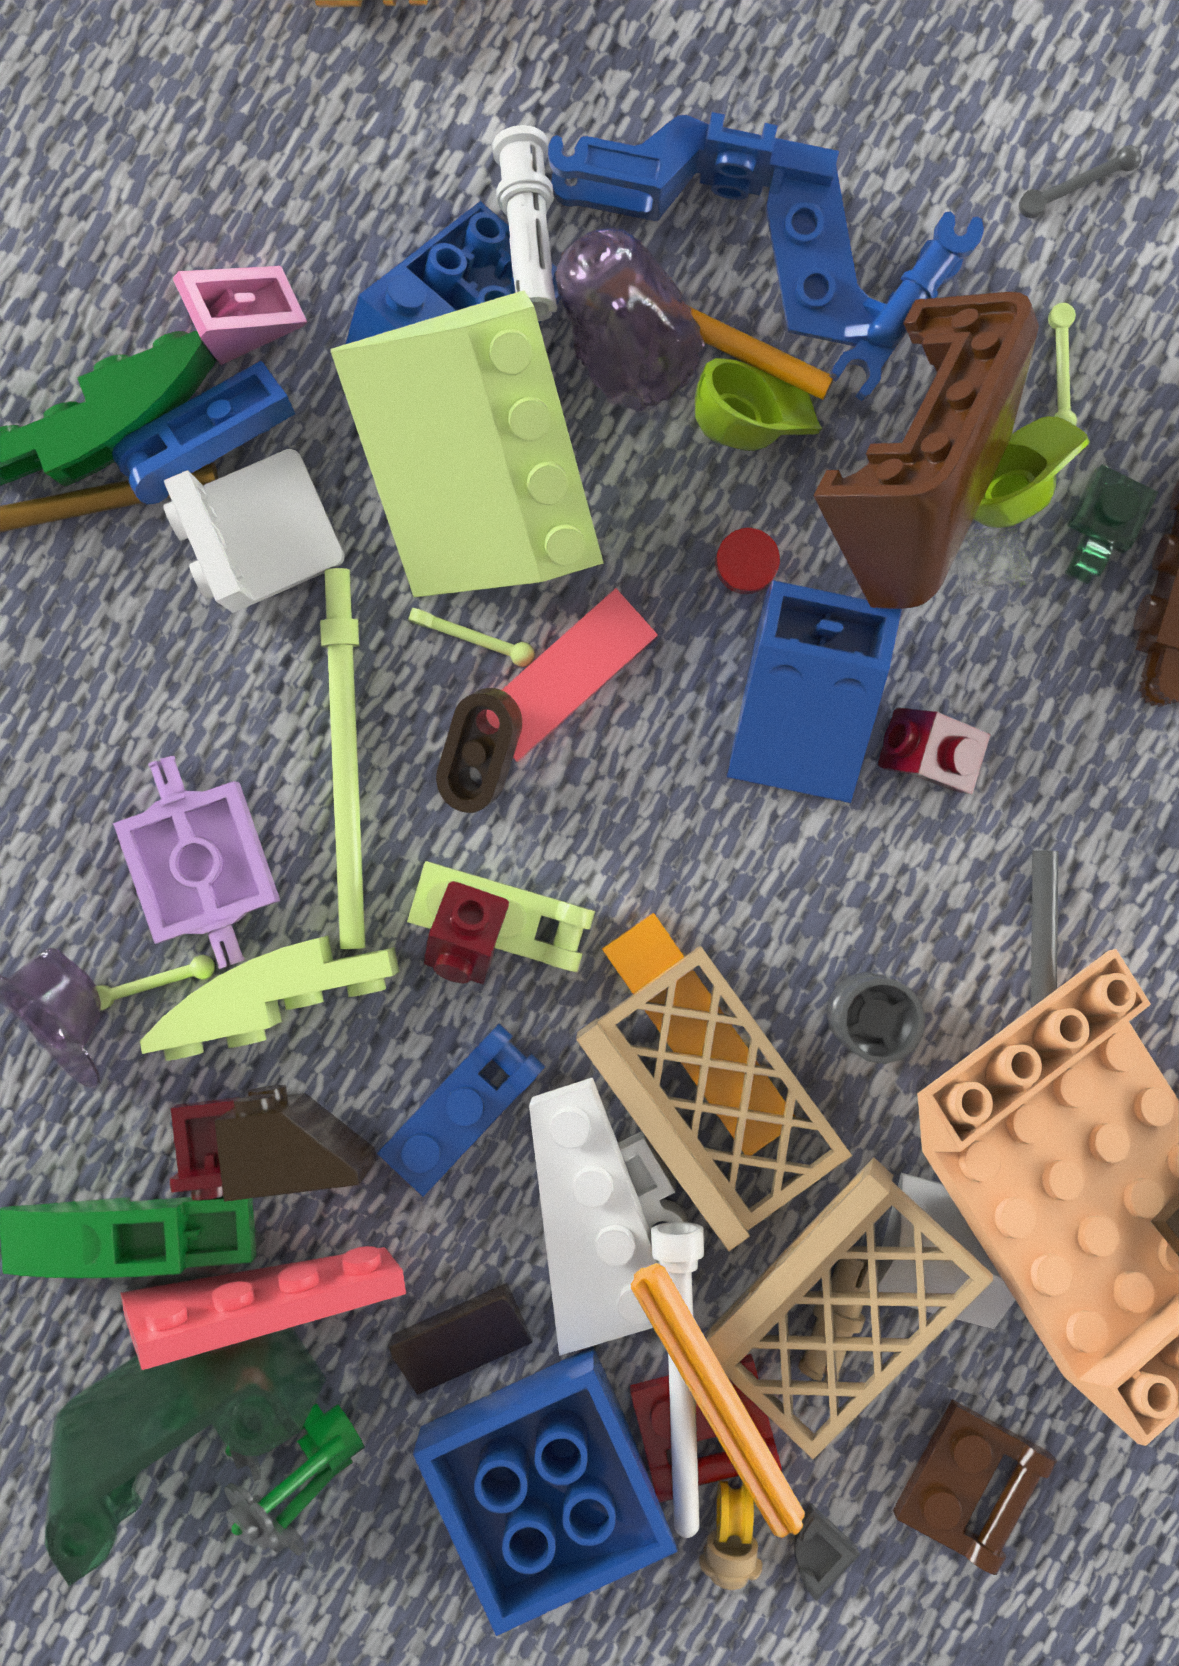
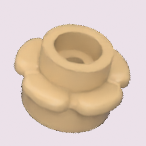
[699,1529,762,1590]

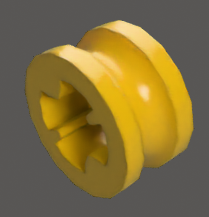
[716,1481,754,1544]

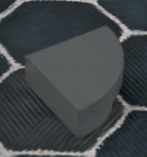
[794,1503,860,1601]

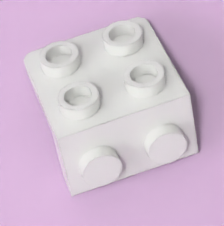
[164,449,344,613]

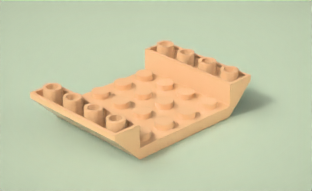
[917,949,1179,1446]

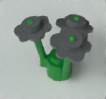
[224,1403,365,1556]

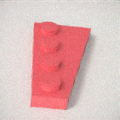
[120,1246,406,1370]

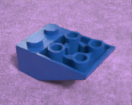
[345,201,574,345]
[726,580,902,803]

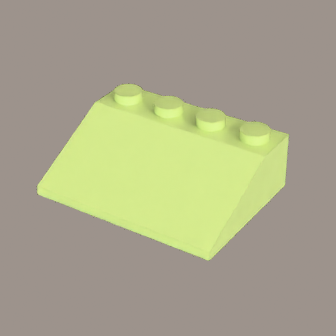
[331,290,603,597]

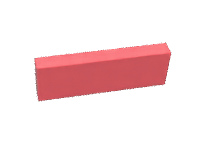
[486,588,658,763]

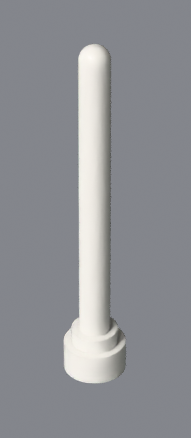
[651,1222,704,1538]

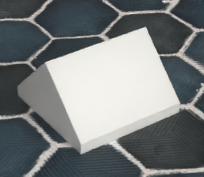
[877,1173,1015,1329]

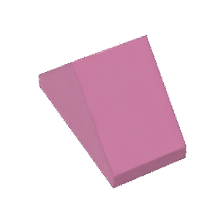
[173,266,307,365]

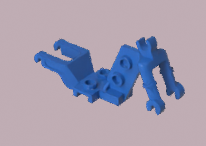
[548,112,984,401]

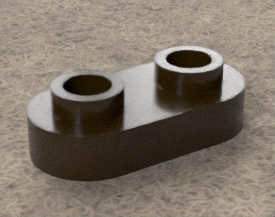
[436,688,522,813]

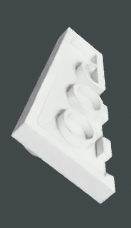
[529,1077,659,1356]

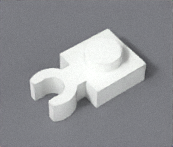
[618,1131,688,1230]

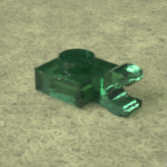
[1065,464,1158,584]

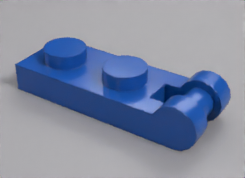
[112,361,296,504]
[377,1023,545,1197]

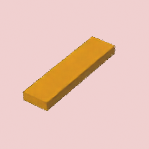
[602,913,796,1156]

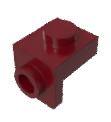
[878,707,991,795]
[424,881,509,985]
[169,1097,240,1200]

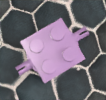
[113,756,280,969]

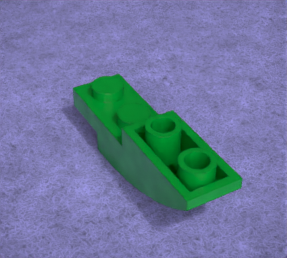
[0,330,216,487]
[0,1196,257,1278]

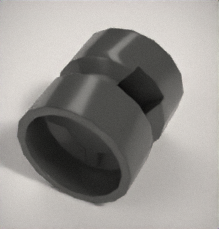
[827,972,926,1064]

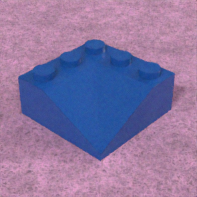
[413,1346,677,1636]

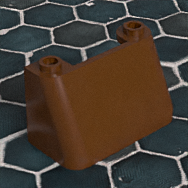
[813,292,1039,609]

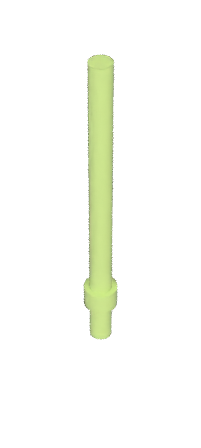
[320,568,365,949]

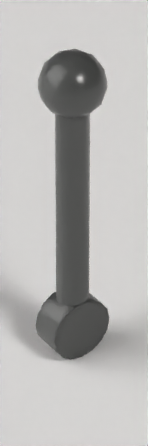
[1019,145,1142,218]

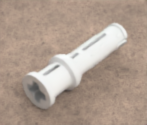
[492,125,557,321]

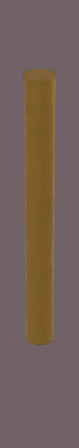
[0,462,219,532]

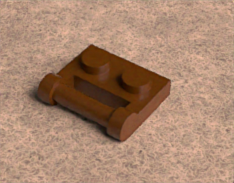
[893,1399,1057,1575]

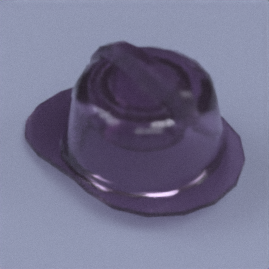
[0,948,101,1089]

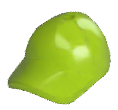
[695,358,822,451]
[973,416,1090,528]

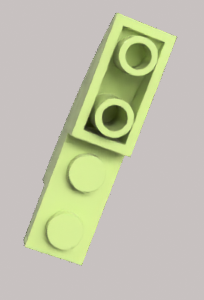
[140,936,400,1061]

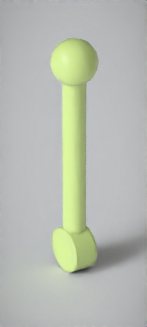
[1048,303,1077,426]
[408,608,535,667]
[87,955,215,1011]

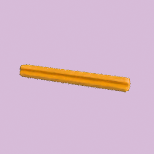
[631,1263,805,1538]

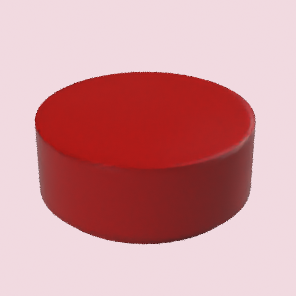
[715,528,780,594]

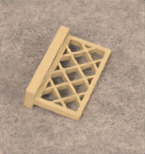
[576,946,852,1251]
[704,1157,993,1459]

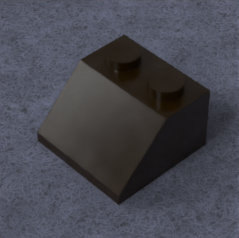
[215,1085,376,1202]

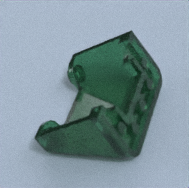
[45,1327,326,1586]

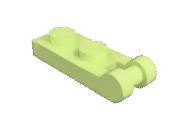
[407,861,595,972]

